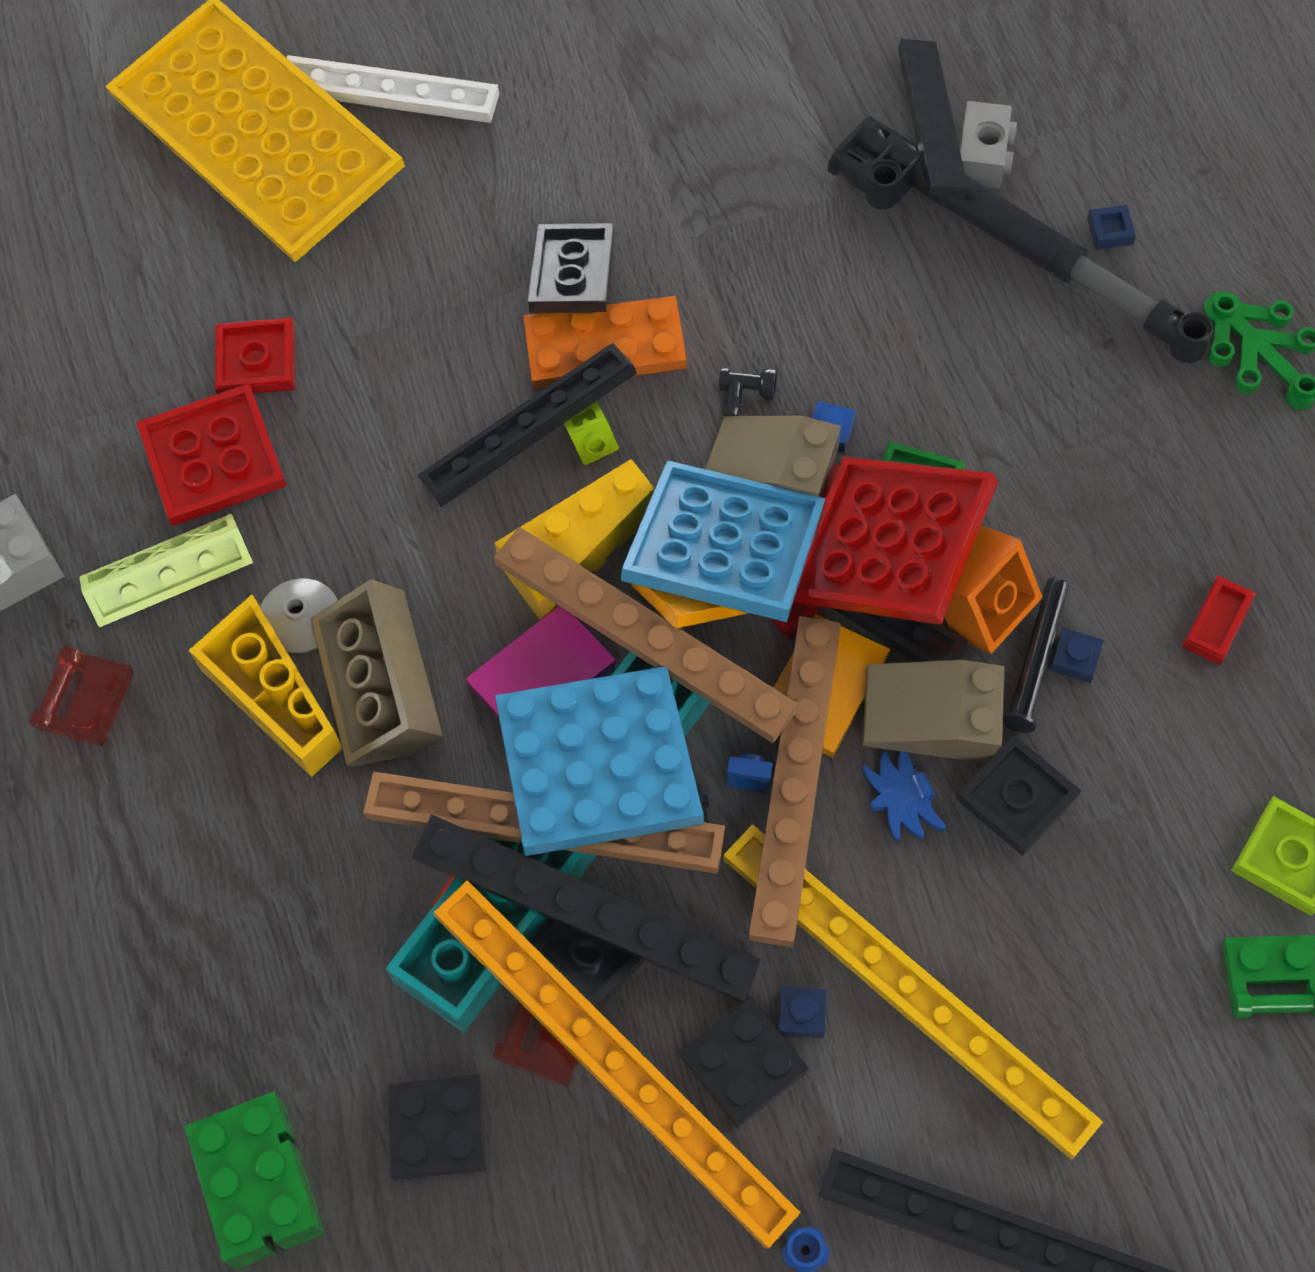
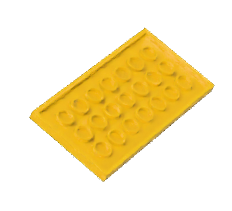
[105,0,405,262]

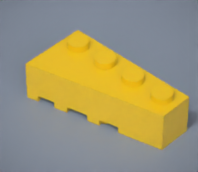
[494,459,654,620]
[189,595,343,777]

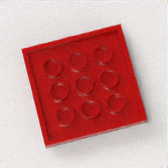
[793,457,998,625]

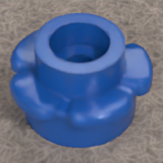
[782,1227,829,1272]

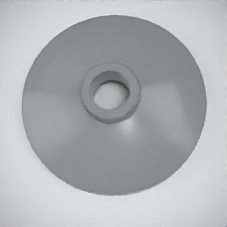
[260,578,338,654]

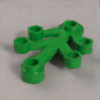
[1203,291,1315,410]

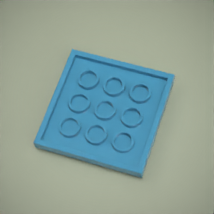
[621,460,825,622]
[495,667,704,856]

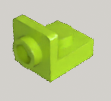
[564,401,619,465]

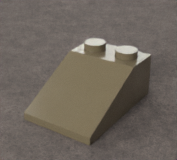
[706,416,841,497]
[862,660,1004,764]

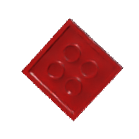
[136,384,287,526]

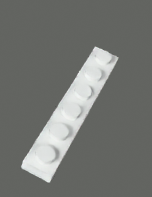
[287,55,499,123]

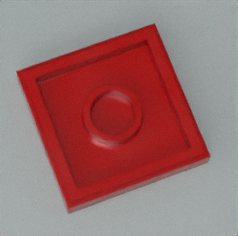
[215,318,295,394]

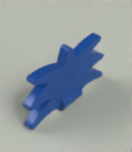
[863,751,946,842]

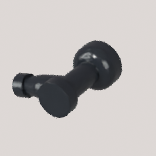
[719,367,777,416]

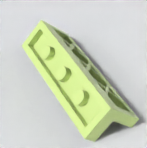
[79,513,253,627]

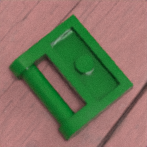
[1222,935,1315,1019]

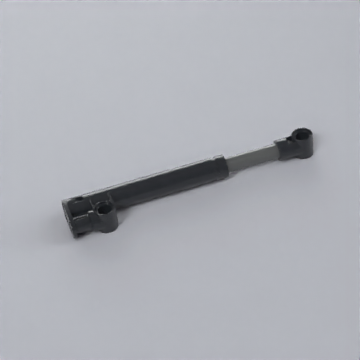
[827,116,1213,363]

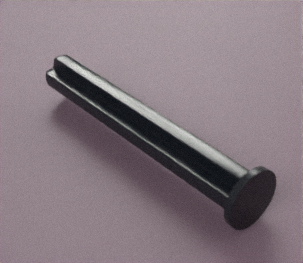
[1003,577,1069,733]

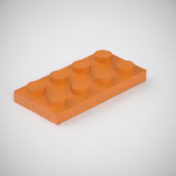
[523,296,687,389]

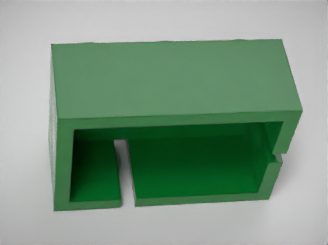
[184,1092,325,1270]

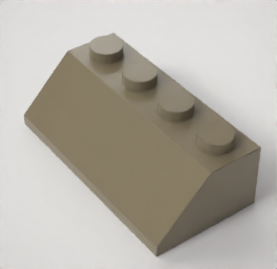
[311,579,443,767]

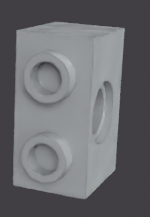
[960,101,1017,189]

